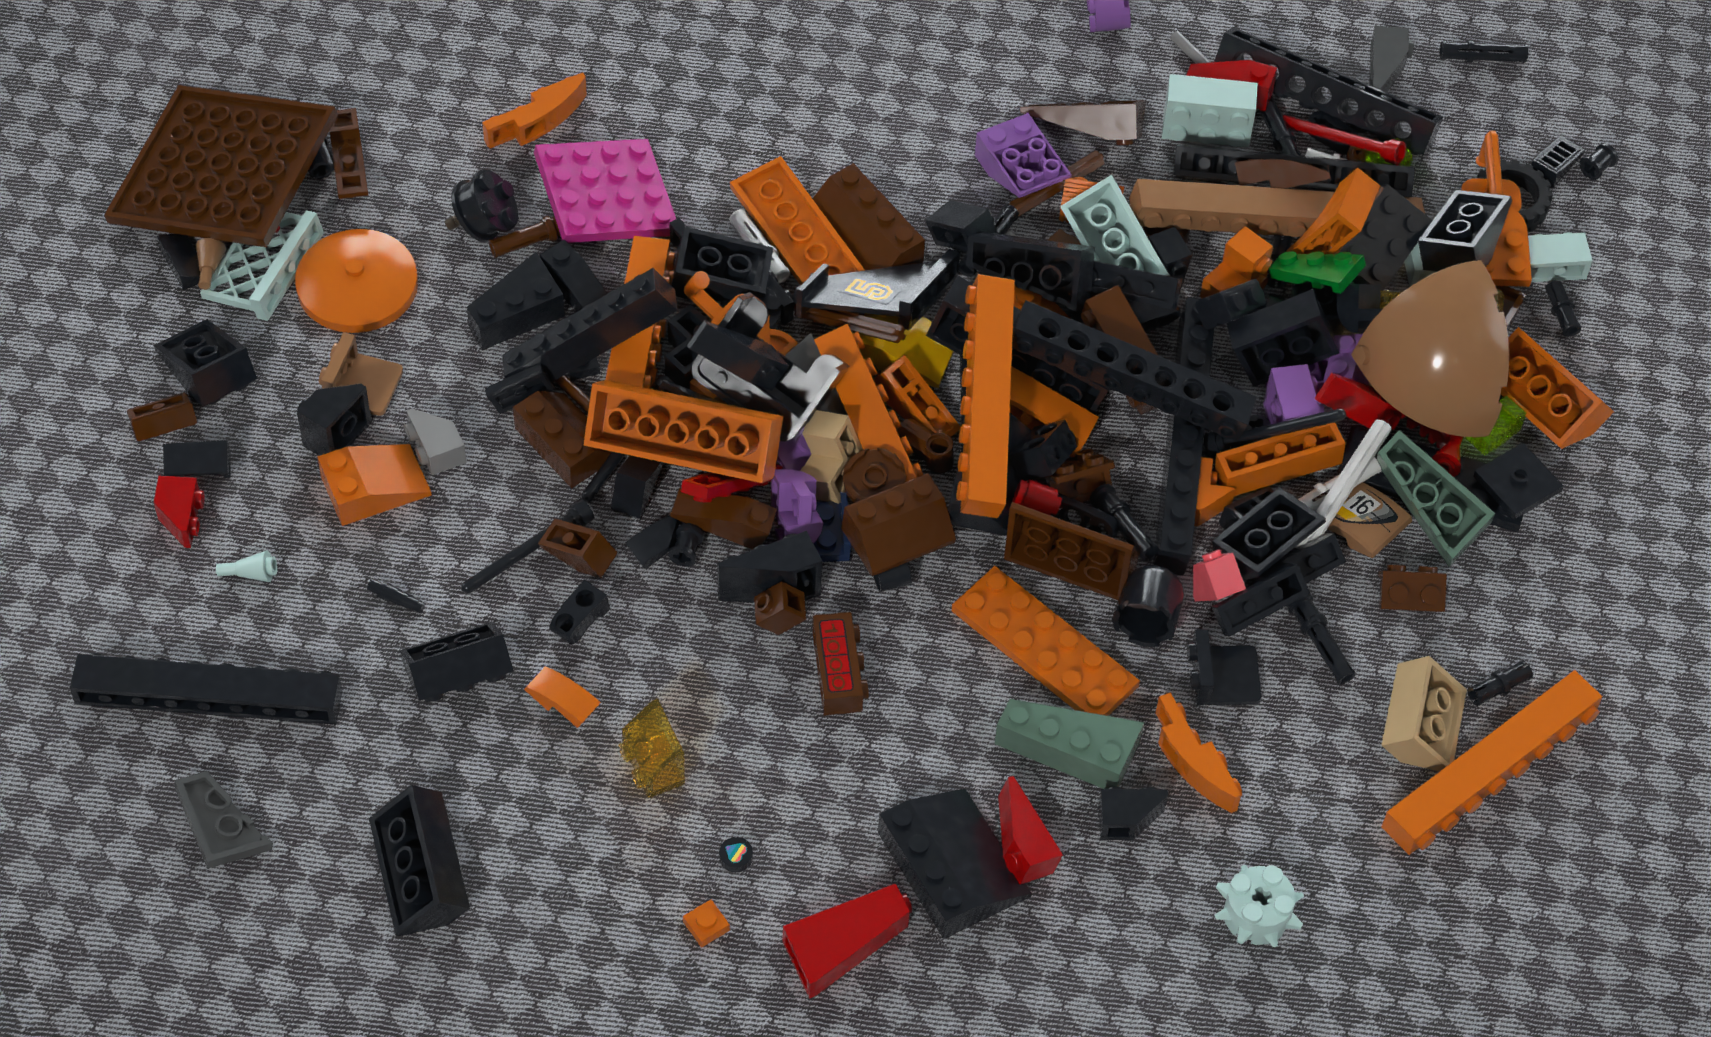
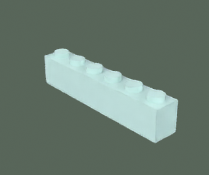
[1404,232,1592,286]

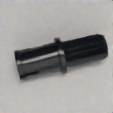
[1545,280,1581,337]

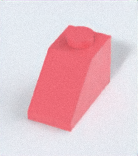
[1193,549,1246,602]

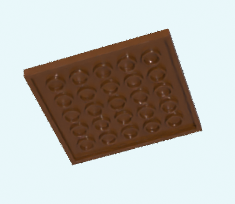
[104,85,338,248]

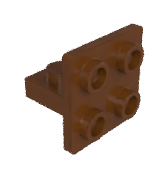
[1045,449,1115,509]

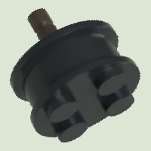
[445,169,519,242]

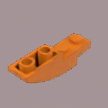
[482,72,587,149]
[1156,692,1242,813]

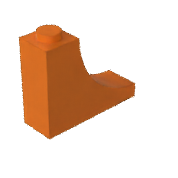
[1286,168,1380,254]

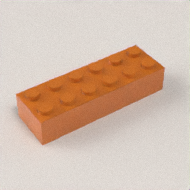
[605,236,675,389]
[583,380,783,483]

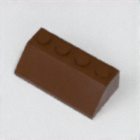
[813,163,925,270]

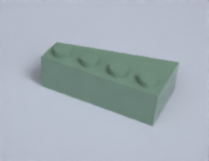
[1377,430,1495,567]
[995,699,1144,789]

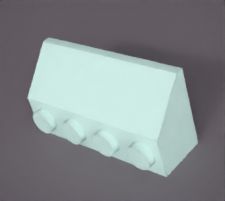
[1060,175,1169,276]

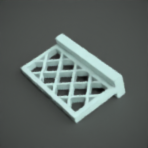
[200,210,324,321]

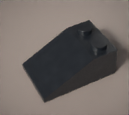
[1418,190,1512,272]
[671,226,773,301]
[153,319,257,406]

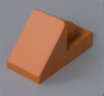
[1194,457,1235,527]

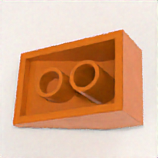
[317,444,432,526]

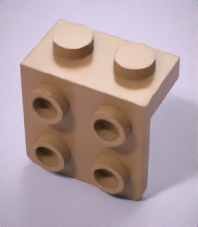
[319,332,403,416]

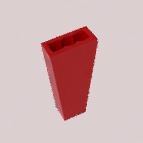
[782,883,912,999]

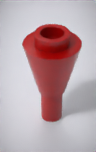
[1432,435,1464,477]

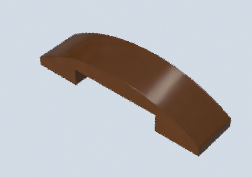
[329,108,368,199]

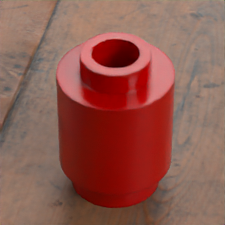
[1012,479,1062,515]

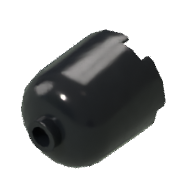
[1112,565,1184,647]

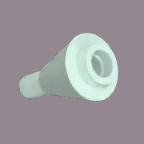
[216,550,277,582]

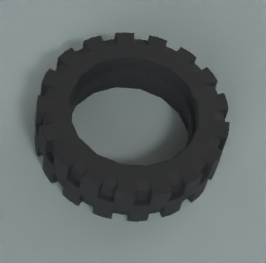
[1477,160,1553,232]

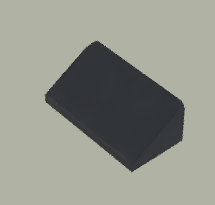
[156,234,200,290]

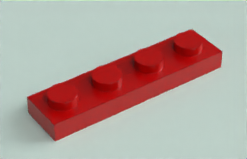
[681,464,783,503]

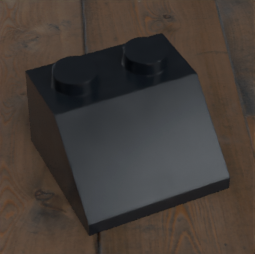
[296,384,372,456]

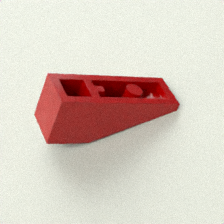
[1186,60,1277,111]
[1315,372,1403,430]
[998,776,1063,884]

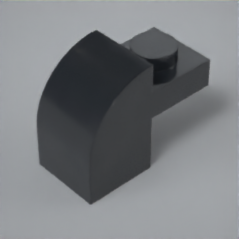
[1337,284,1382,334]

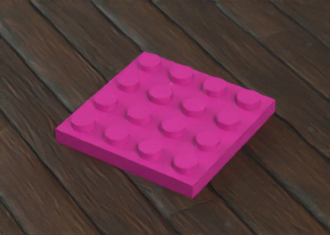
[533,139,676,243]

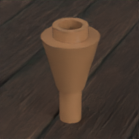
[196,238,226,290]

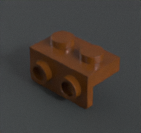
[1378,565,1447,612]

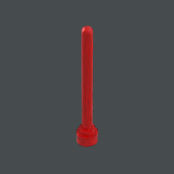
[1282,115,1406,165]

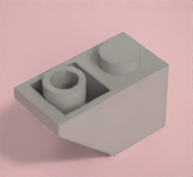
[404,409,467,475]

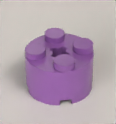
[1087,0,1131,33]

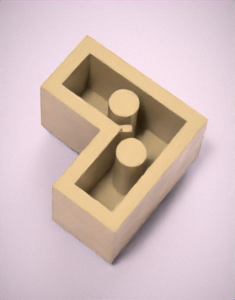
[800,410,863,504]

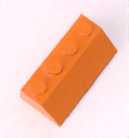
[1501,327,1614,449]

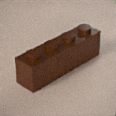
[1081,285,1158,415]

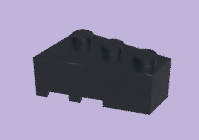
[467,252,565,351]

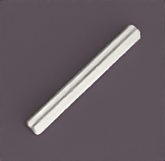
[1296,419,1391,549]

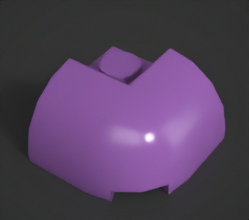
[771,469,823,544]

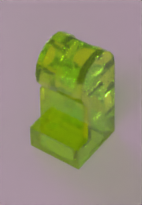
[1465,396,1526,455]

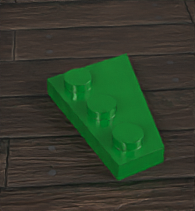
[1269,251,1366,294]

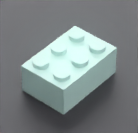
[1162,74,1258,147]

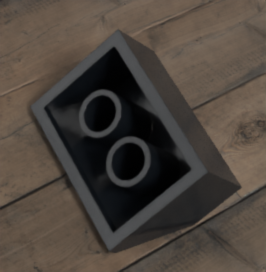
[1212,487,1326,580]
[399,622,513,702]

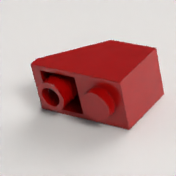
[154,476,205,548]

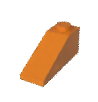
[873,355,961,437]

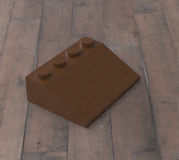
[1004,502,1139,600]

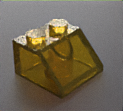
[619,699,685,799]

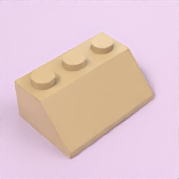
[1381,656,1467,772]

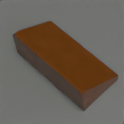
[127,392,197,441]

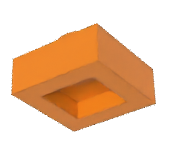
[683,899,730,948]

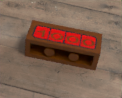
[812,612,869,716]

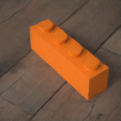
[1010,366,1099,457]
[1215,422,1346,496]

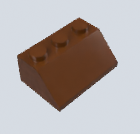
[513,391,612,489]
[841,474,956,577]

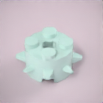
[1215,865,1304,947]

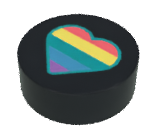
[719,837,753,873]

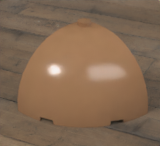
[1351,260,1509,437]

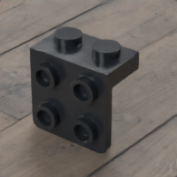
[1187,629,1262,705]

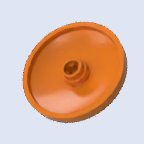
[295,229,418,333]

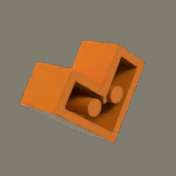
[1200,226,1273,299]

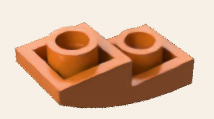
[524,666,601,728]

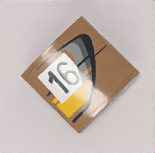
[1327,482,1412,558]

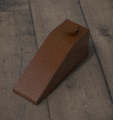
[669,488,777,550]

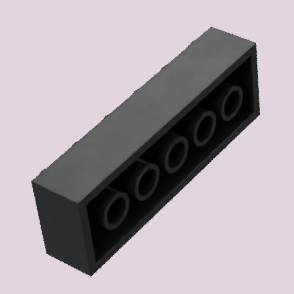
[926,276,1109,414]

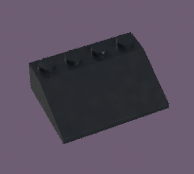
[878,788,1032,939]

